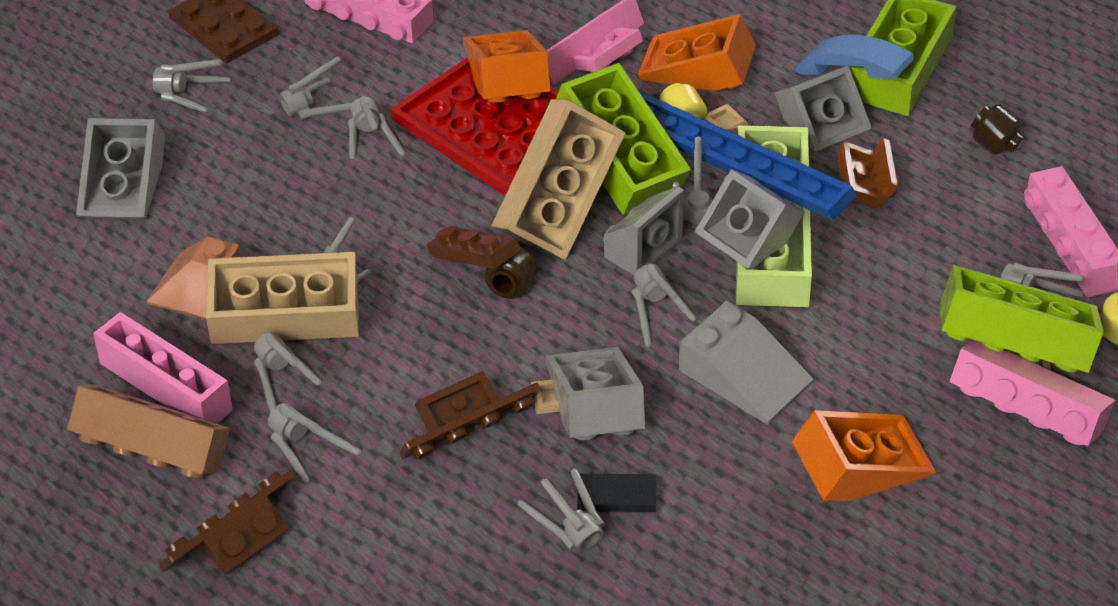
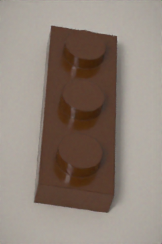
[426,226,521,269]

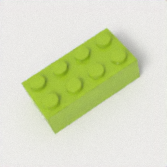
[849,0,957,116]
[556,63,691,215]
[940,265,1104,373]

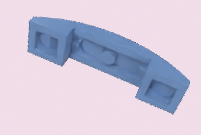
[794,35,915,79]

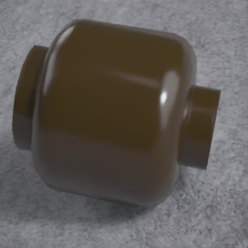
[971,104,1024,154]
[484,248,537,299]

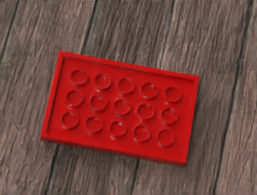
[390,57,559,196]

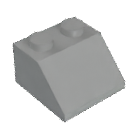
[774,65,872,152]
[694,169,805,269]
[603,187,684,275]

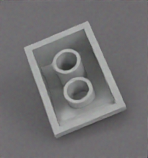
[76,118,166,220]
[679,301,814,425]
[546,347,645,440]

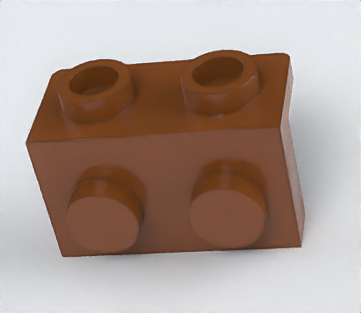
[836,138,898,208]

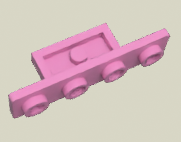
[547,0,644,84]

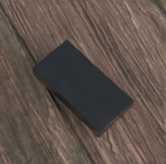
[577,474,656,512]

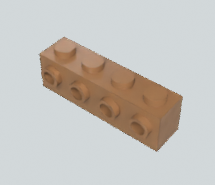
[67,385,230,479]

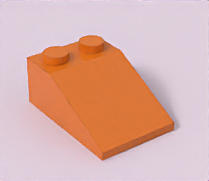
[638,14,756,91]
[463,30,550,102]
[792,410,937,501]

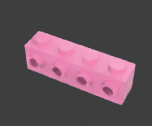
[304,0,433,43]
[1024,166,1118,298]
[93,312,233,424]
[950,340,1115,446]

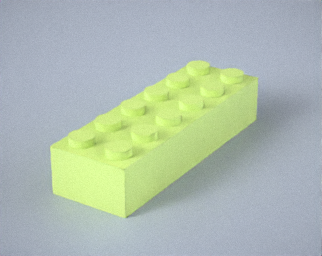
[736,125,812,307]

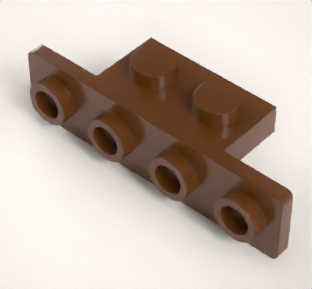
[399,371,541,460]
[160,469,296,575]

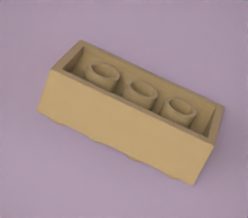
[491,99,626,260]
[206,252,359,344]

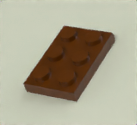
[168,0,279,64]

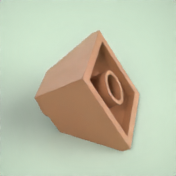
[146,237,241,320]

